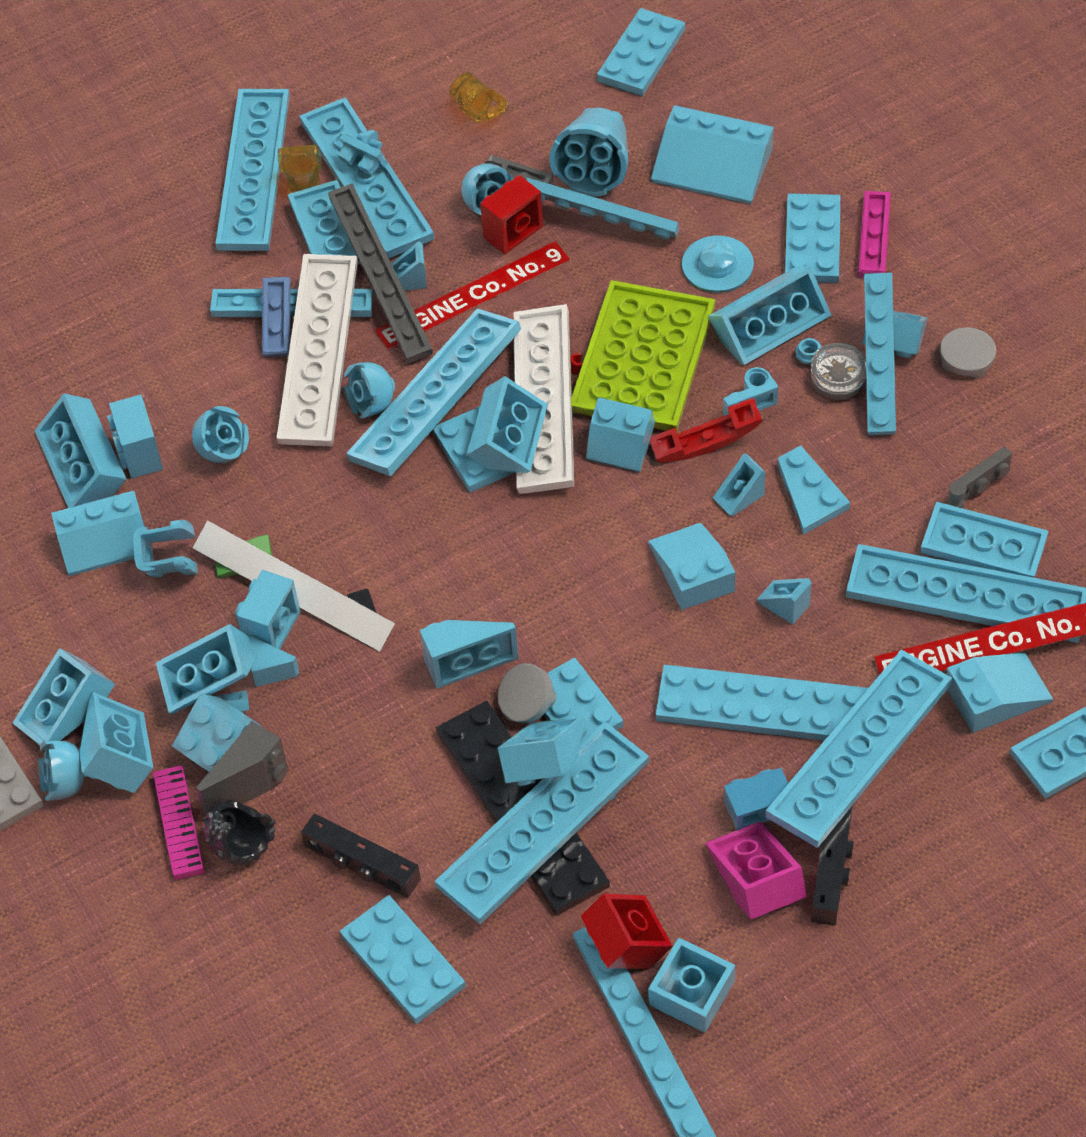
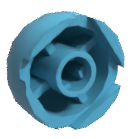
[461,163,513,216]
[344,362,395,419]
[192,406,249,463]
[38,741,88,801]

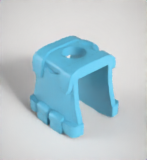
[133,520,198,578]

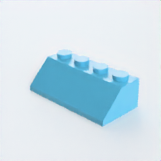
[708,266,832,365]
[35,393,126,508]

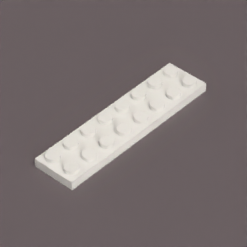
[277,254,358,447]
[514,304,574,494]

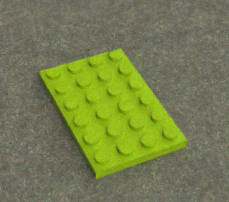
[571,280,715,431]

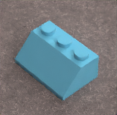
[467,376,548,473]
[51,491,144,576]
[156,624,255,714]

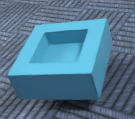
[218,690,249,713]

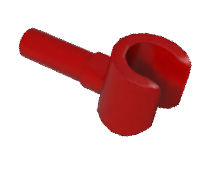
[570,353,584,375]

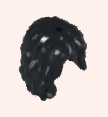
[204,800,276,866]

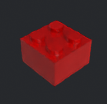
[480,175,543,255]
[580,893,673,969]

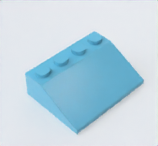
[651,105,774,204]

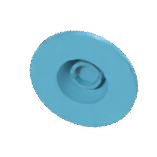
[682,236,754,293]

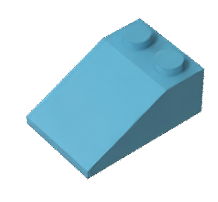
[648,523,735,610]
[420,620,519,689]
[13,648,115,745]
[947,652,1053,733]
[79,692,153,793]
[498,716,587,786]

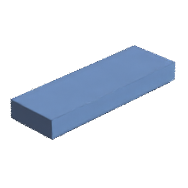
[262,277,291,357]

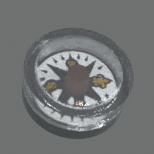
[810,343,866,400]

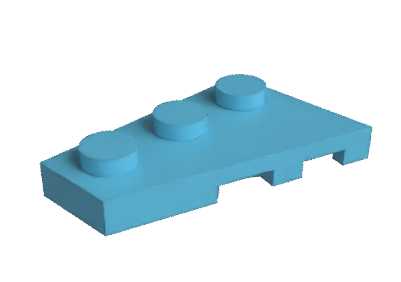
[777,445,850,535]

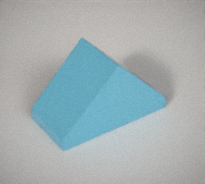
[391,241,427,290]
[713,454,765,516]
[756,578,812,624]
[246,634,299,687]

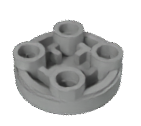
[940,327,996,379]
[498,663,556,725]

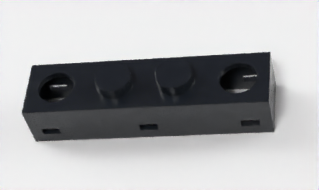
[811,805,854,925]
[301,813,421,898]

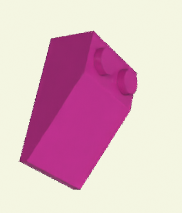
[705,821,806,920]

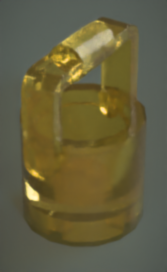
[449,72,508,123]
[278,145,322,193]

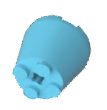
[549,108,628,197]

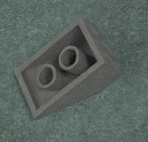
[196,721,288,817]

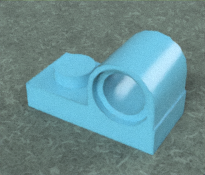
[723,367,779,416]

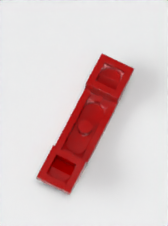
[650,397,763,462]

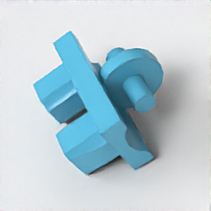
[338,129,388,176]

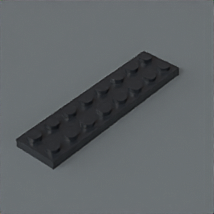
[435,700,610,916]

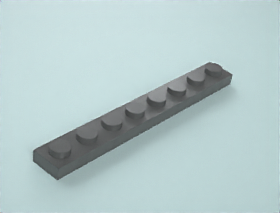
[328,183,433,363]

